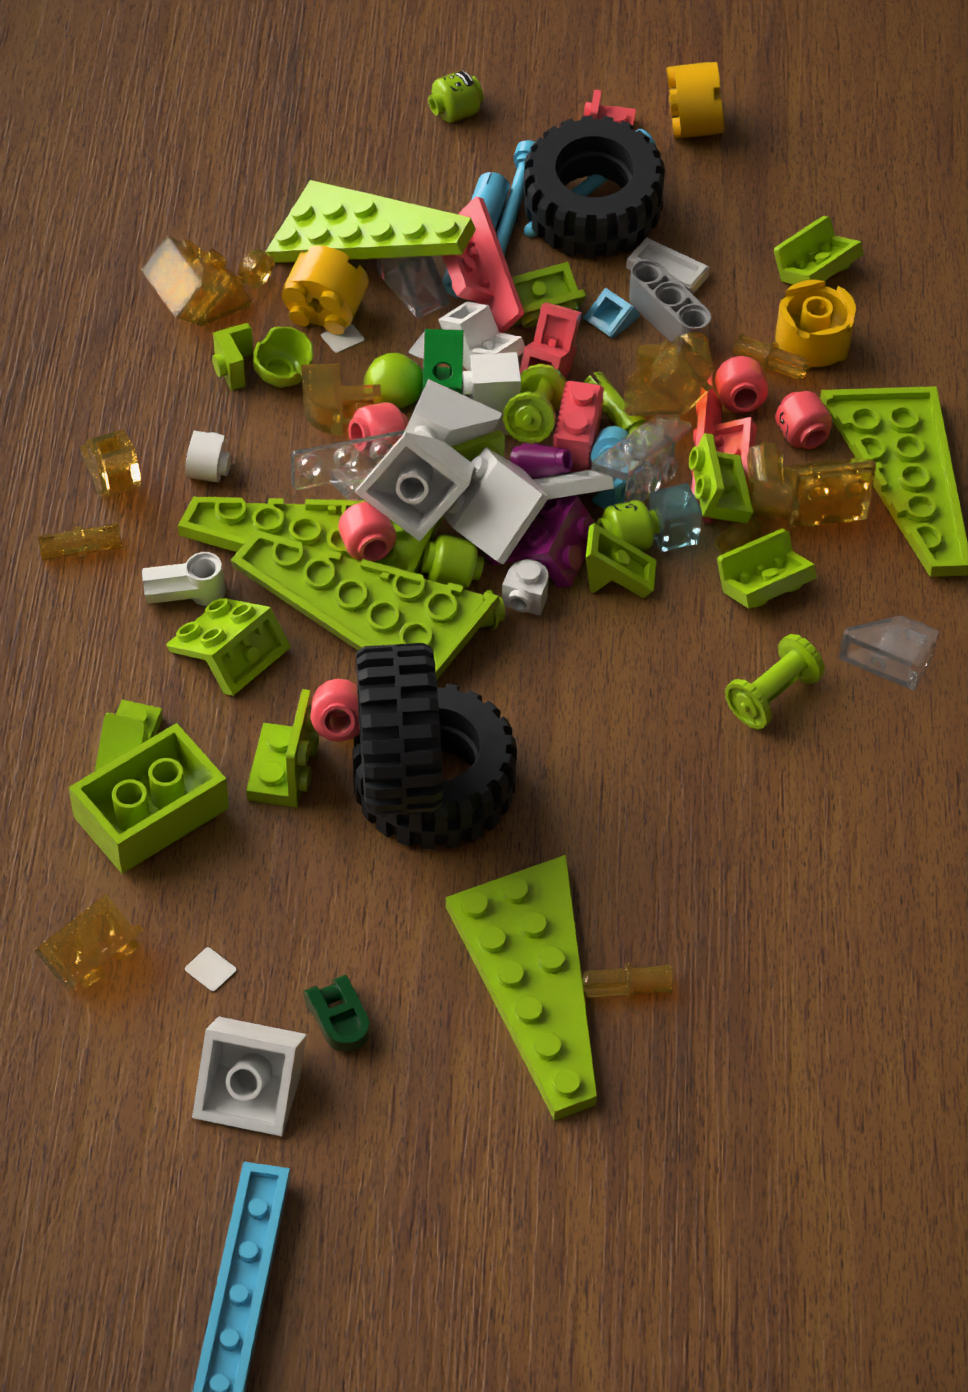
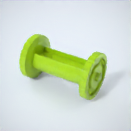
[503,364,566,444]
[725,634,825,729]

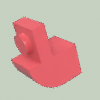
[519,302,582,379]

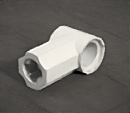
[142,552,226,606]

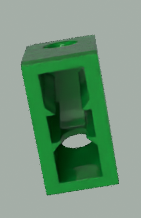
[423,329,464,394]

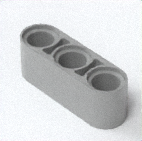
[629,260,711,355]

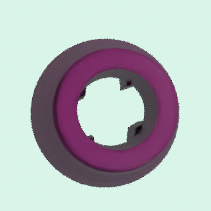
[510,442,572,479]

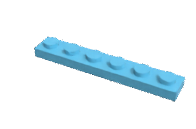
[193,1162,290,1392]

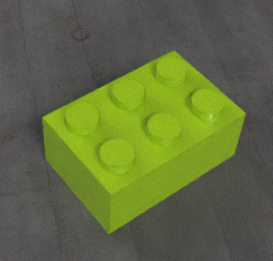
[68,723,229,874]

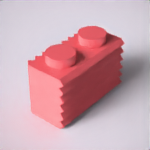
[553,381,604,472]

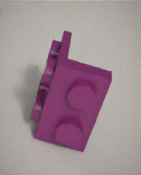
[485,495,596,588]

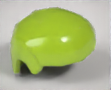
[253,327,313,388]
[363,353,423,408]

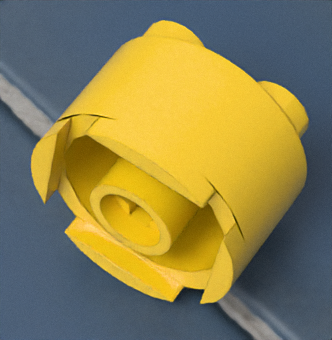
[666,62,724,139]
[281,246,369,335]
[775,280,856,370]

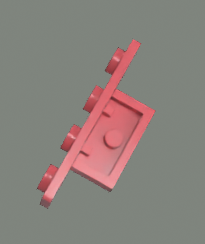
[442,196,524,333]
[688,383,757,524]

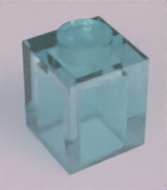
[649,483,702,552]

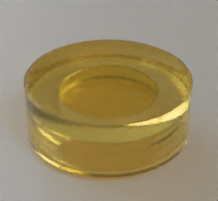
[238,249,274,288]

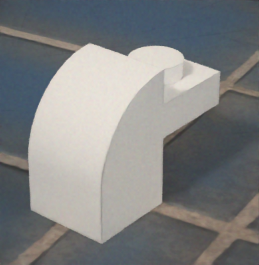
[438,301,525,371]

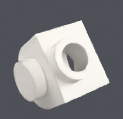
[185,431,231,483]
[502,559,548,616]

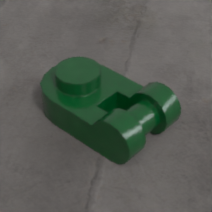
[303,975,370,1052]

